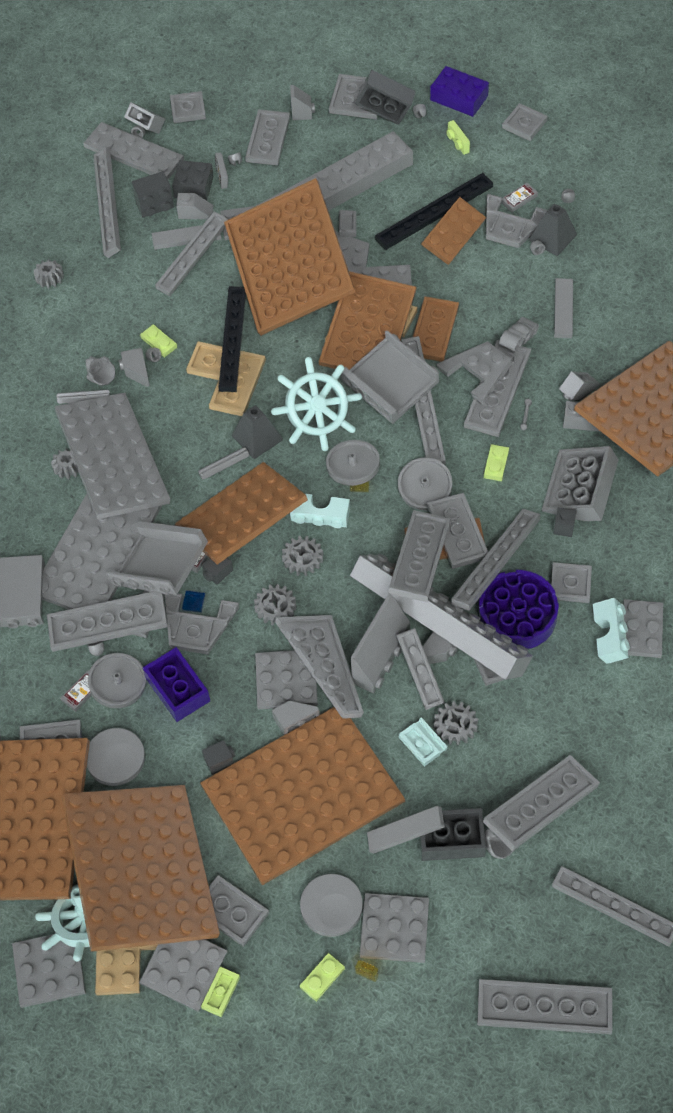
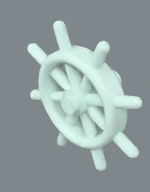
[271,357,362,451]
[35,884,90,962]

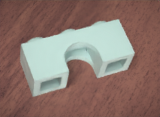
[290,494,350,528]
[593,598,630,664]

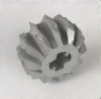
[34,259,64,289]
[51,448,79,480]

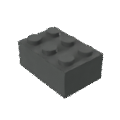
[355,70,416,125]
[420,808,486,861]

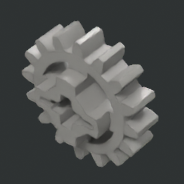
[282,536,323,576]
[254,584,296,625]
[434,701,478,745]

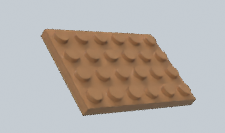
[319,271,416,370]
[175,462,308,565]

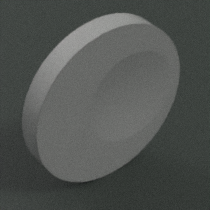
[326,440,380,486]
[398,457,452,511]
[88,653,146,708]
[87,728,145,786]
[300,874,363,937]

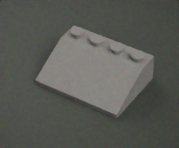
[542,446,618,521]
[351,594,410,694]

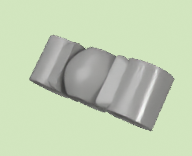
[499,317,539,352]

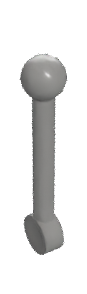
[520,399,532,430]

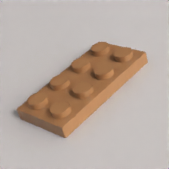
[421,197,487,265]
[413,297,459,362]

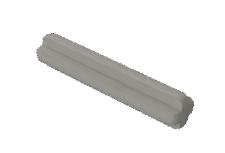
[57,389,110,404]
[198,447,249,480]

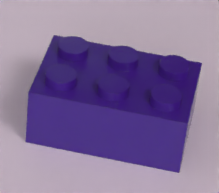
[430,66,489,117]
[143,647,210,722]

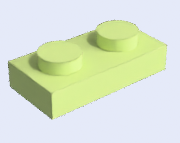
[446,120,470,155]
[140,324,177,358]
[484,444,509,481]
[300,953,345,1002]
[201,967,240,1017]

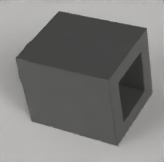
[553,507,577,537]
[202,558,233,585]
[202,740,235,775]

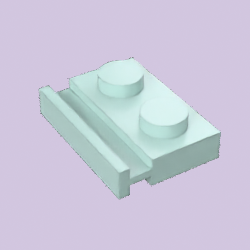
[399,717,447,767]

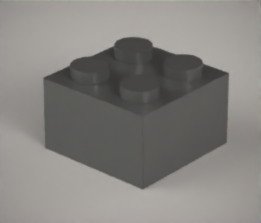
[172,160,214,201]
[132,171,174,218]

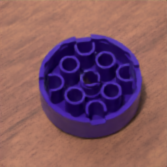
[478,570,559,649]

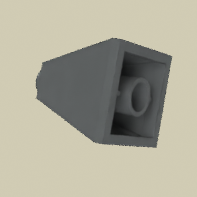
[529,204,577,256]
[232,405,283,459]

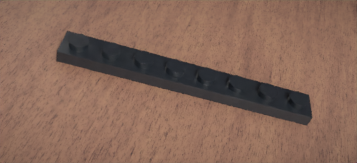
[375,173,493,250]
[218,286,246,392]

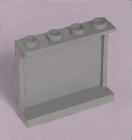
[341,330,439,424]
[107,521,208,595]
[0,555,45,628]

